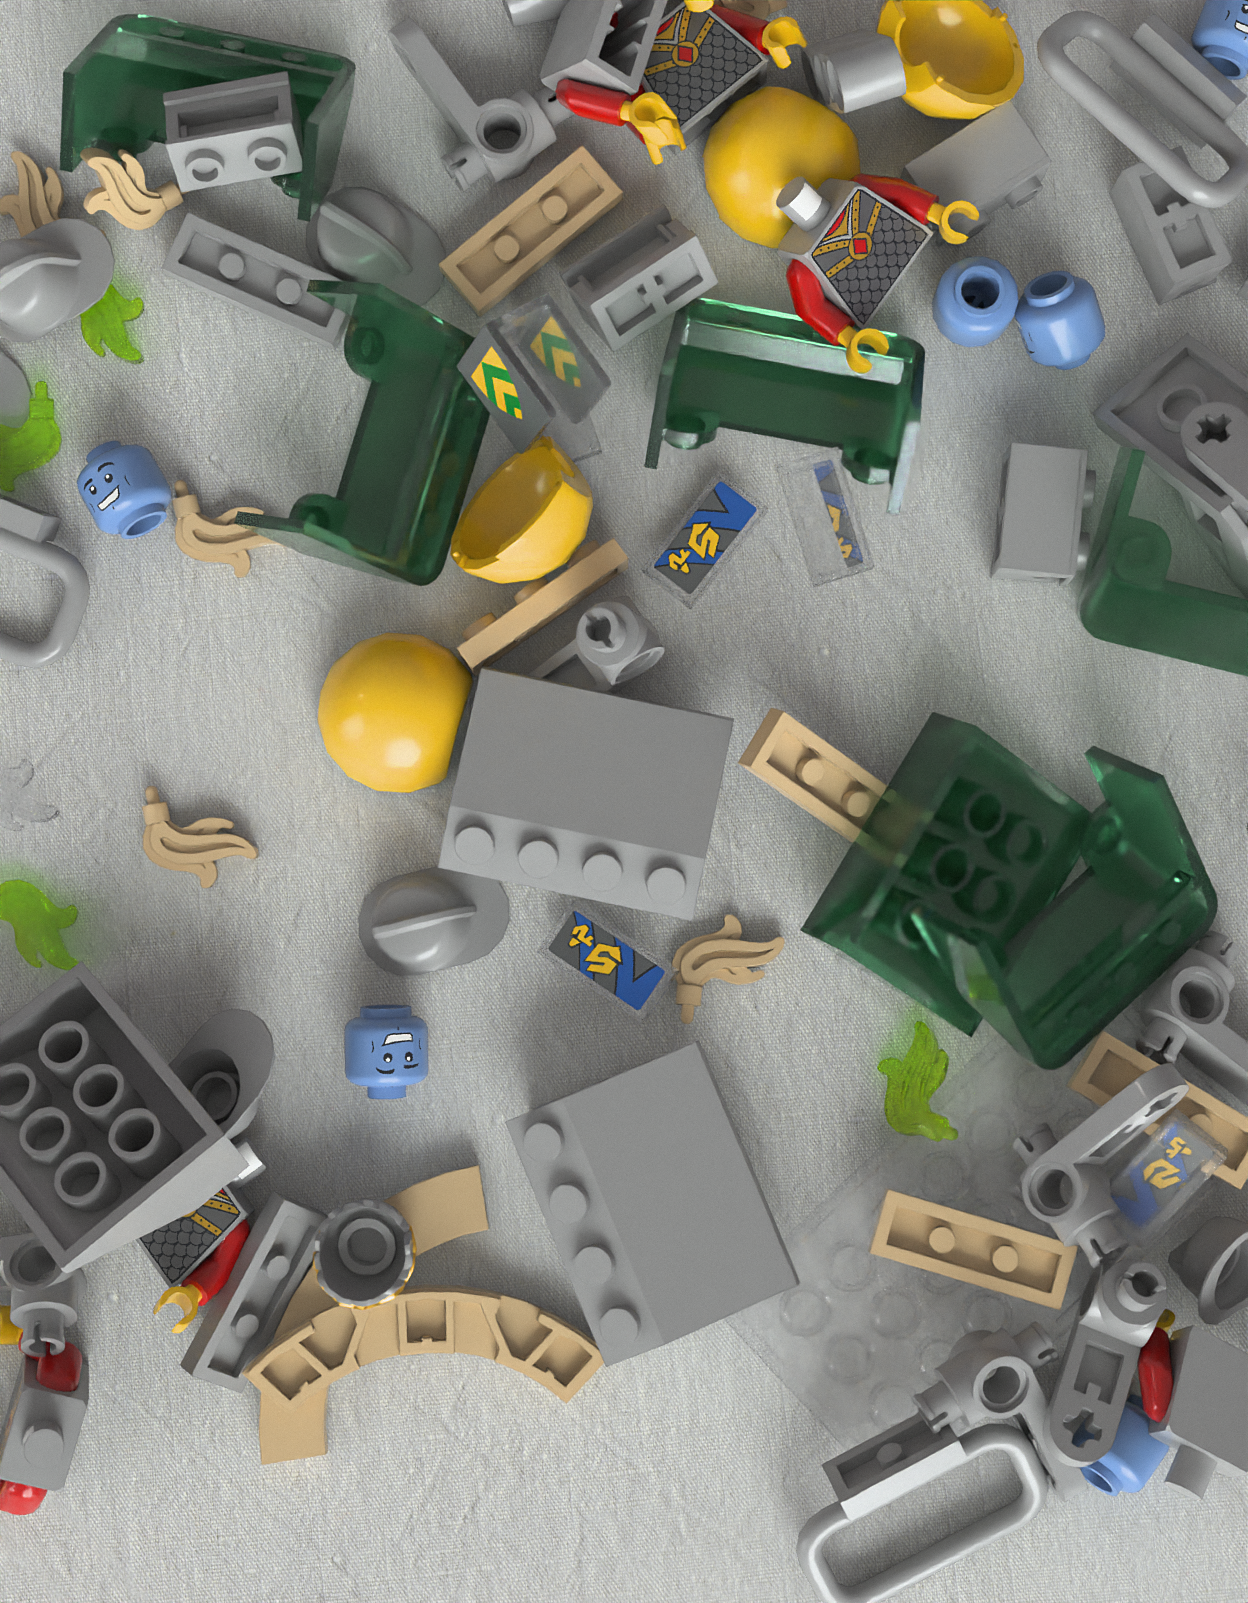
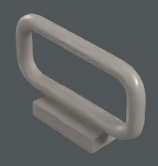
[1037,10,1248,208]
[0,494,90,669]
[796,1413,1049,1603]

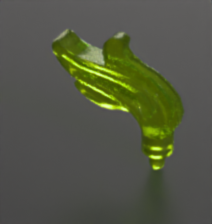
[80,284,145,365]
[0,381,63,492]
[0,879,80,971]
[877,1021,958,1142]

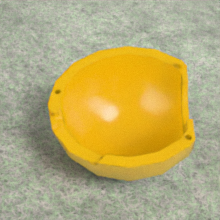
[876,0,1024,120]
[702,86,861,249]
[450,435,593,584]
[317,632,474,793]

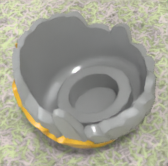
[313,1198,417,1310]

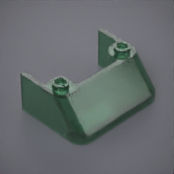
[60,14,356,222]
[234,280,490,586]
[644,298,925,515]
[1077,447,1248,677]
[909,746,1218,1070]

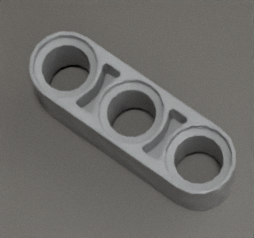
[801,29,907,114]

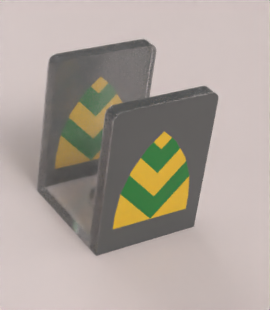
[456,293,611,454]

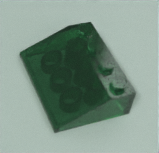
[800,712,1102,1037]

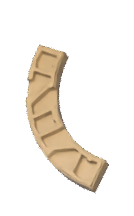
[259,1164,490,1465]
[242,1284,604,1418]

